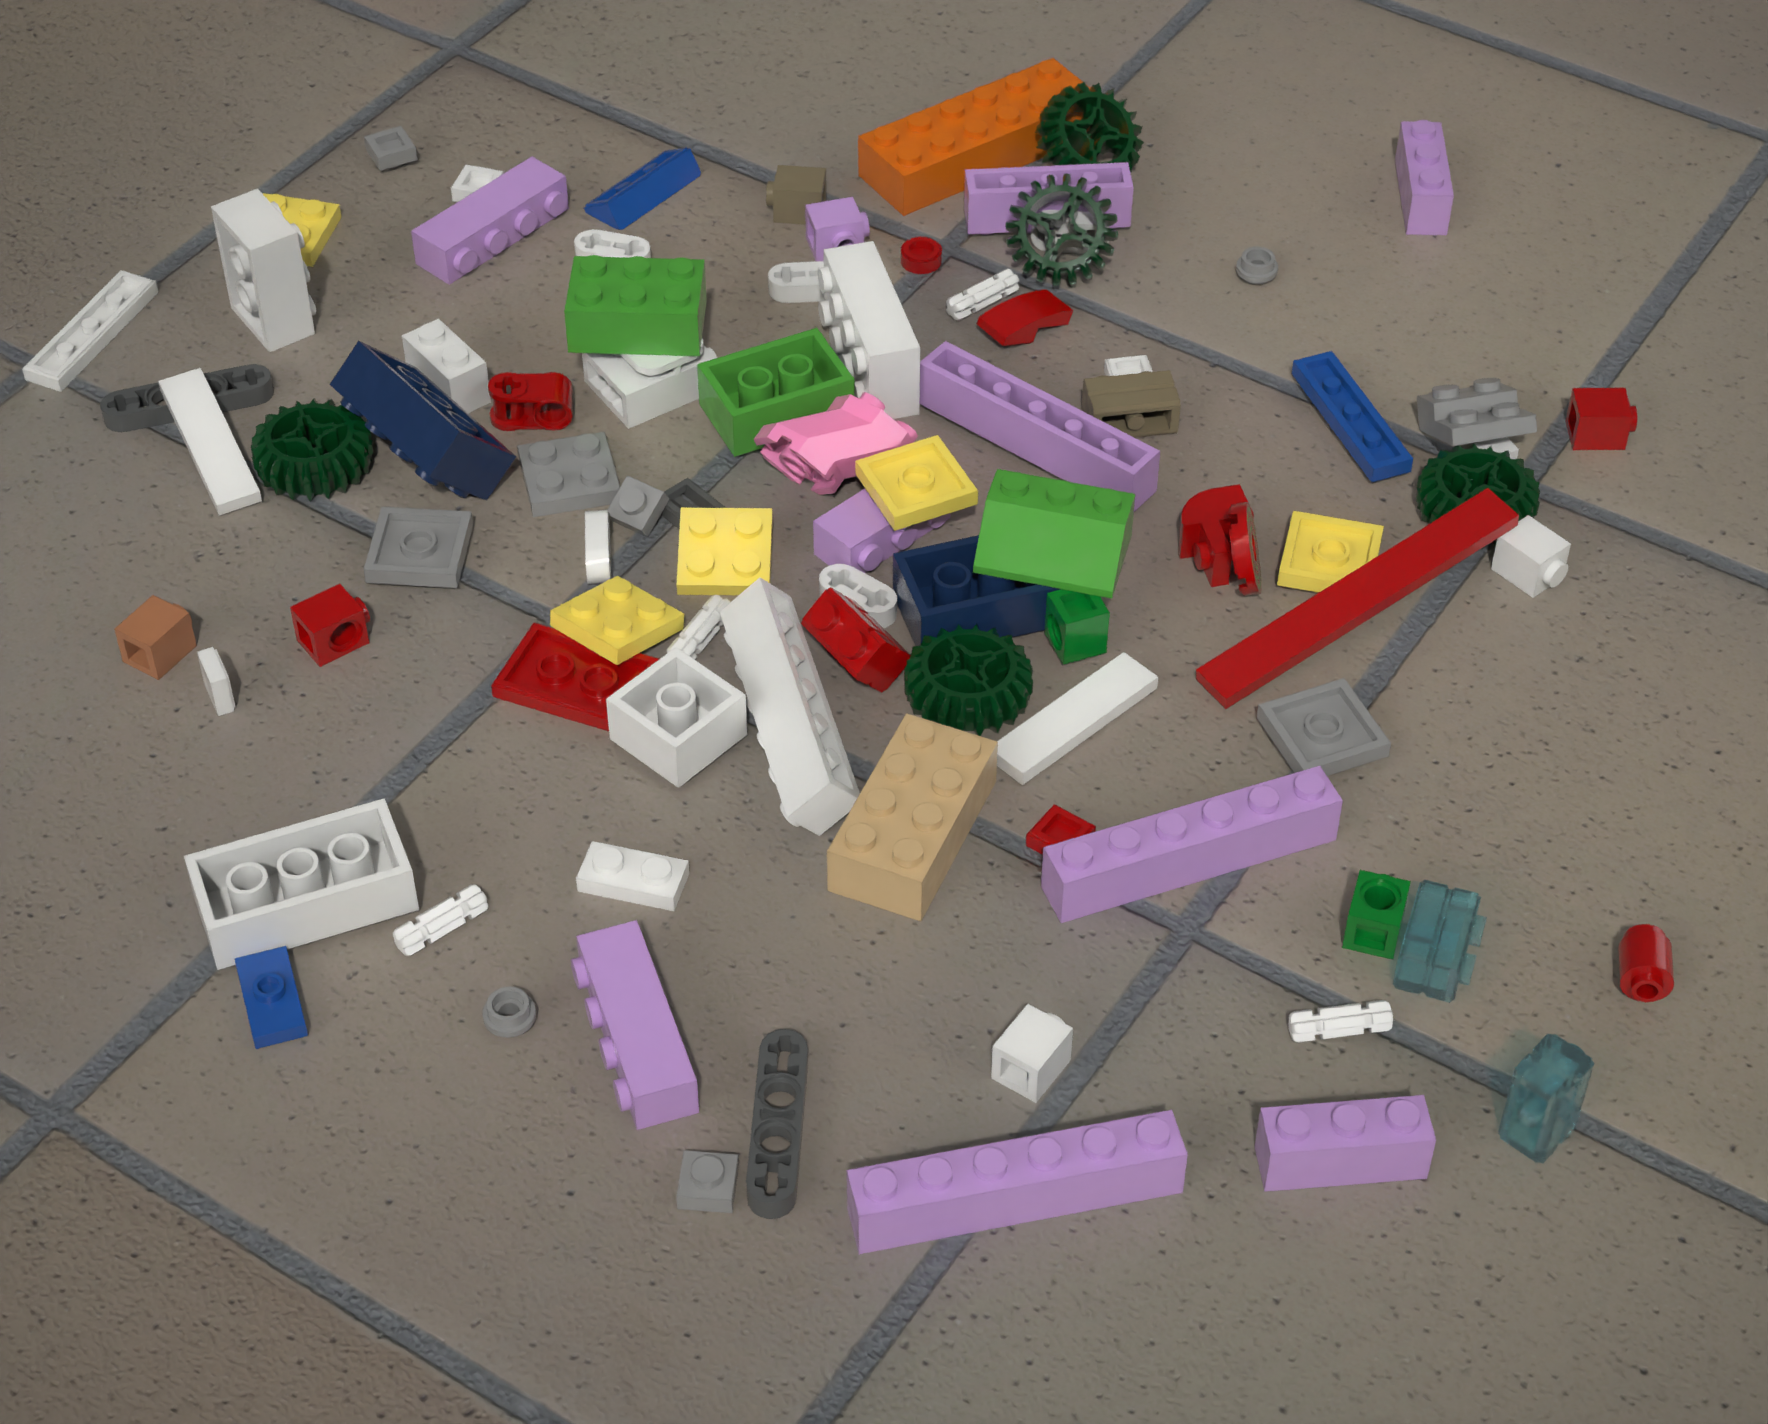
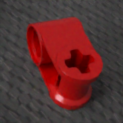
[488,372,573,431]

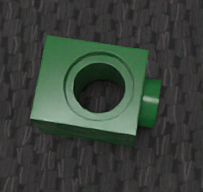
[1045,589,1110,665]
[1342,870,1411,960]

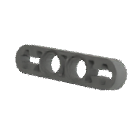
[100,364,274,432]
[746,1029,808,1219]

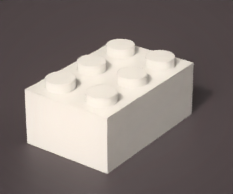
[211,188,316,353]

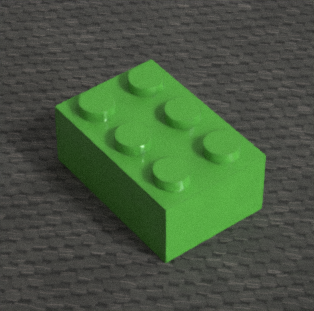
[564,255,707,356]
[697,328,854,457]

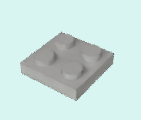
[517,431,620,517]
[364,507,473,588]
[1257,678,1391,776]

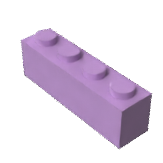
[411,157,569,285]
[964,162,1134,235]
[571,920,699,1130]

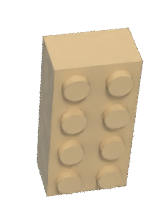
[827,713,998,921]

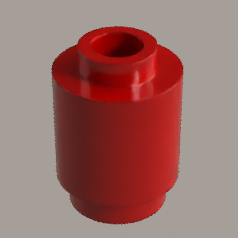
[1618,924,1674,1002]

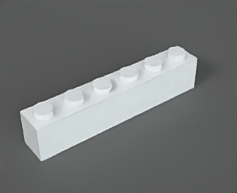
[720,577,860,836]

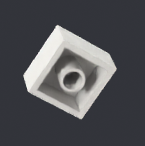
[606,647,747,788]

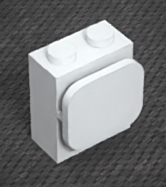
[582,339,717,429]

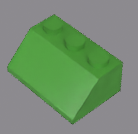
[973,469,1135,599]

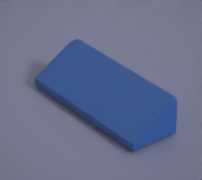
[584,147,701,230]

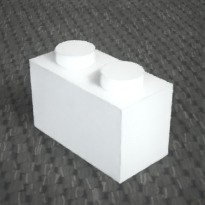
[402,318,491,413]

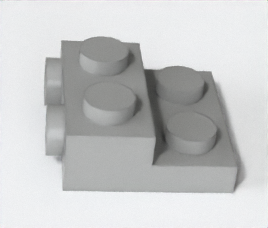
[1417,378,1537,446]

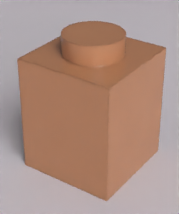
[114,595,197,680]

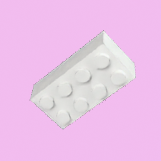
[818,241,920,419]
[184,798,419,970]

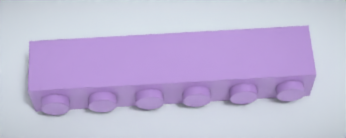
[920,341,1160,512]
[1041,766,1343,923]
[847,1110,1188,1254]

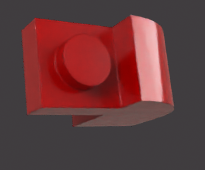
[1178,484,1254,587]

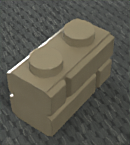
[1081,370,1181,438]

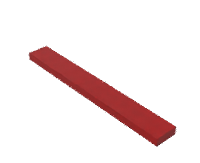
[1196,488,1519,709]

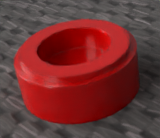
[901,237,942,274]

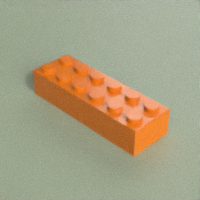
[858,58,1090,216]

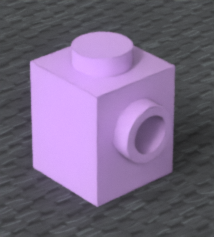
[805,197,870,261]

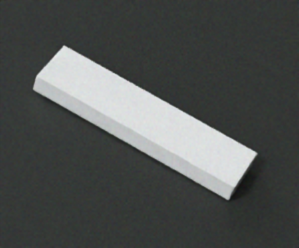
[22,270,159,392]
[158,368,262,516]
[997,652,1158,785]

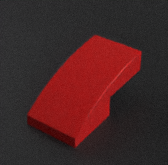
[976,289,1073,346]

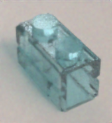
[1393,879,1487,1003]
[1498,1034,1594,1163]

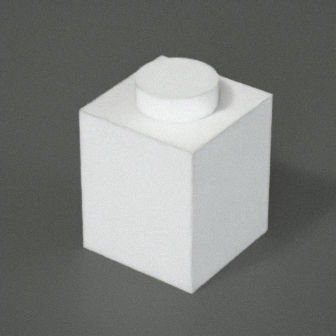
[1491,515,1571,598]
[991,1004,1073,1103]

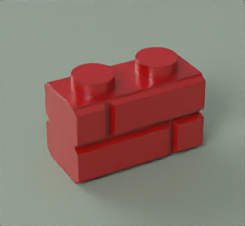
[801,587,911,692]

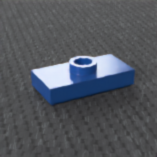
[234,946,308,1049]

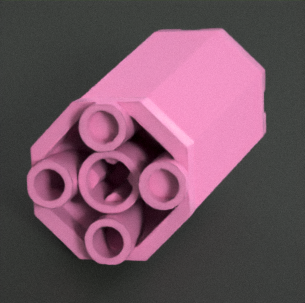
[753,392,918,495]

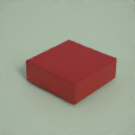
[1026,804,1096,855]

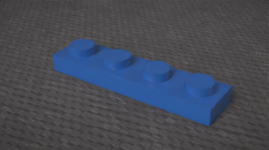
[1291,351,1413,483]

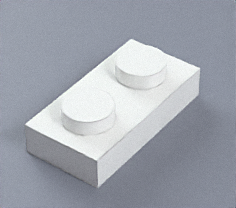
[576,841,689,911]

